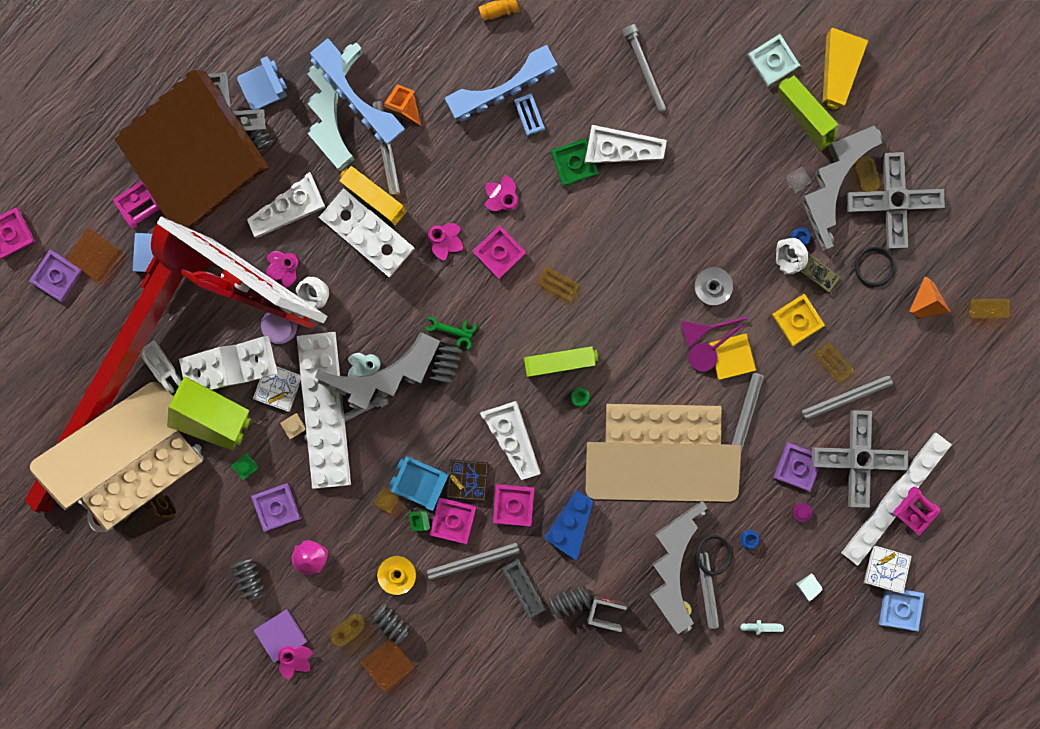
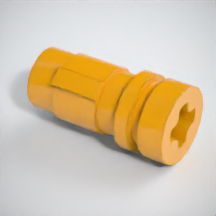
[479,0,520,21]

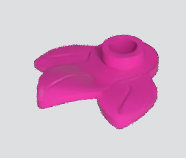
[484,175,518,211]
[428,223,463,261]
[266,251,299,288]
[278,646,313,680]

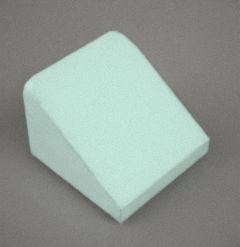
[796,573,823,601]

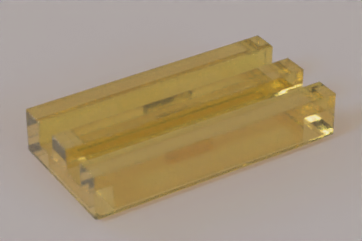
[537,266,580,302]
[813,342,854,383]

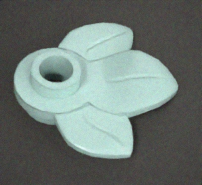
[348,353,381,377]

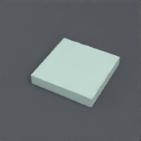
[747,34,800,87]

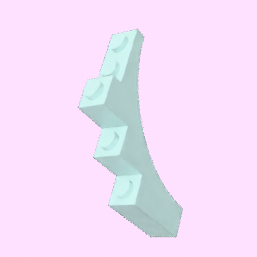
[307,43,363,171]

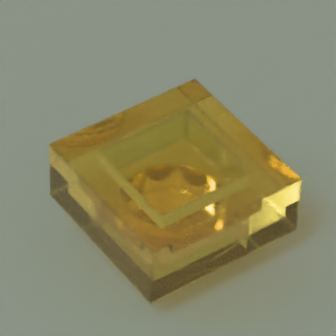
[374,487,400,513]

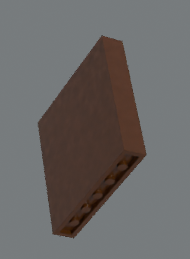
[115,69,269,230]

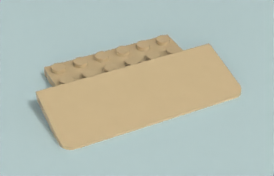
[30,382,202,532]
[586,404,741,502]

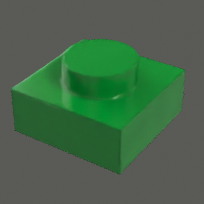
[231,453,259,480]
[409,510,430,532]

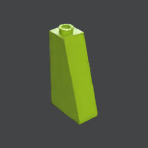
[778,75,838,151]
[524,346,598,377]

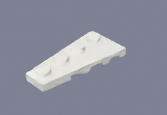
[584,125,667,164]
[247,172,326,238]
[480,401,541,480]

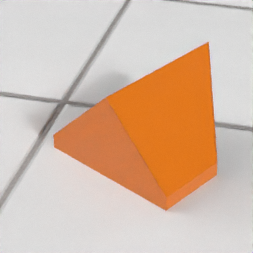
[384,84,421,126]
[909,277,951,319]

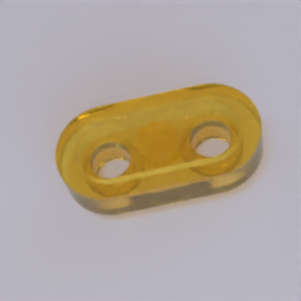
[330,614,366,646]

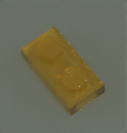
[969,299,1010,318]

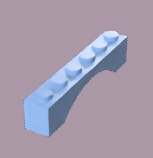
[310,38,405,146]
[445,45,557,122]

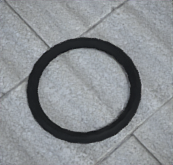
[855,246,895,287]
[696,535,732,576]

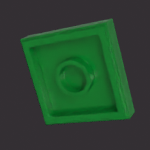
[551,138,599,187]

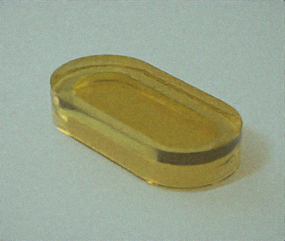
[854,156,880,192]

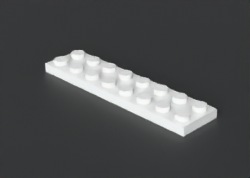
[297,332,351,489]

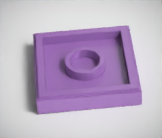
[29,249,84,302]
[773,442,819,492]
[251,483,301,532]
[254,609,307,662]

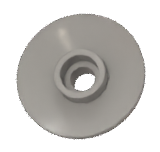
[695,267,733,305]

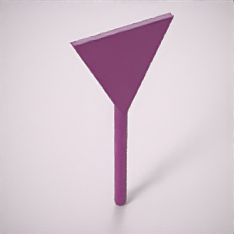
[681,317,748,348]

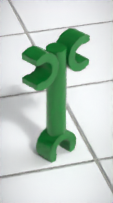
[425,317,477,350]

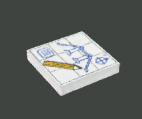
[253,366,301,412]
[864,546,911,594]

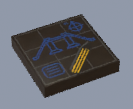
[447,459,488,501]

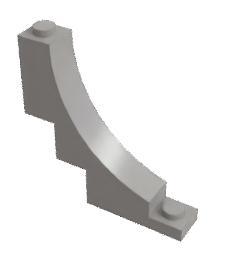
[801,126,882,251]
[650,501,707,634]

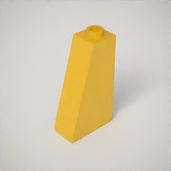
[822,28,868,110]
[339,166,407,226]

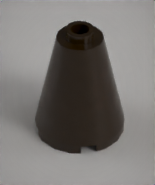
[122,493,177,538]

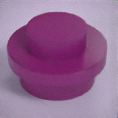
[793,503,812,522]

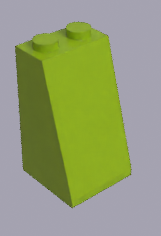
[167,376,251,451]

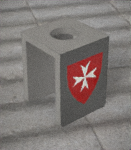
[587,595,627,632]

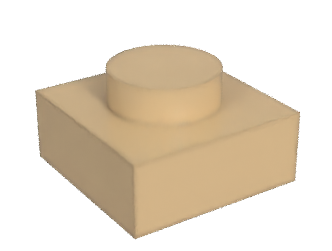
[280,413,306,439]

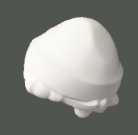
[776,238,808,275]
[296,277,329,310]

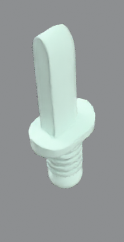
[740,620,784,635]

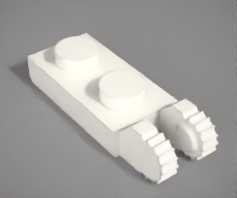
[140,340,182,394]

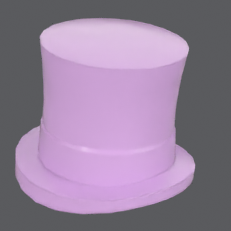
[261,312,297,344]

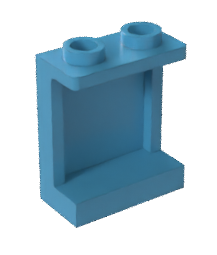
[389,456,449,511]

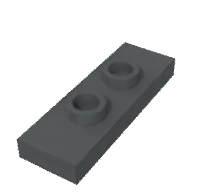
[502,559,546,619]

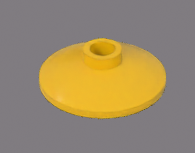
[377,556,416,595]

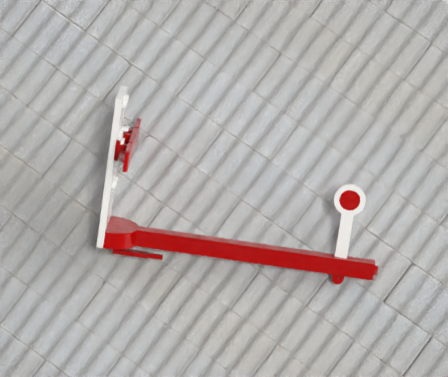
[24,217,328,533]

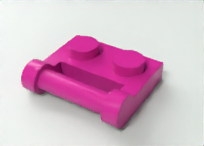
[113,181,161,229]
[893,487,940,536]

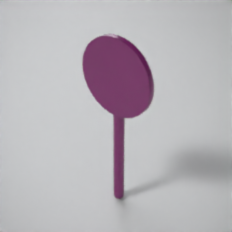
[689,324,742,372]

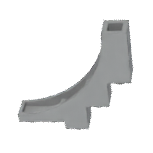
[315,332,440,410]

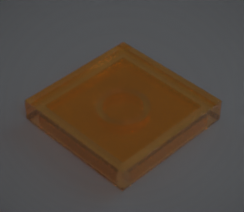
[66,228,121,281]
[361,639,415,692]

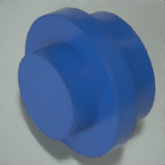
[740,530,760,549]

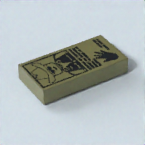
[799,254,840,293]

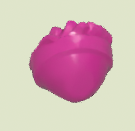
[291,540,328,575]

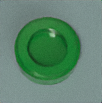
[570,388,590,407]

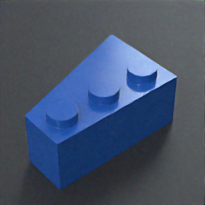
[544,489,593,561]

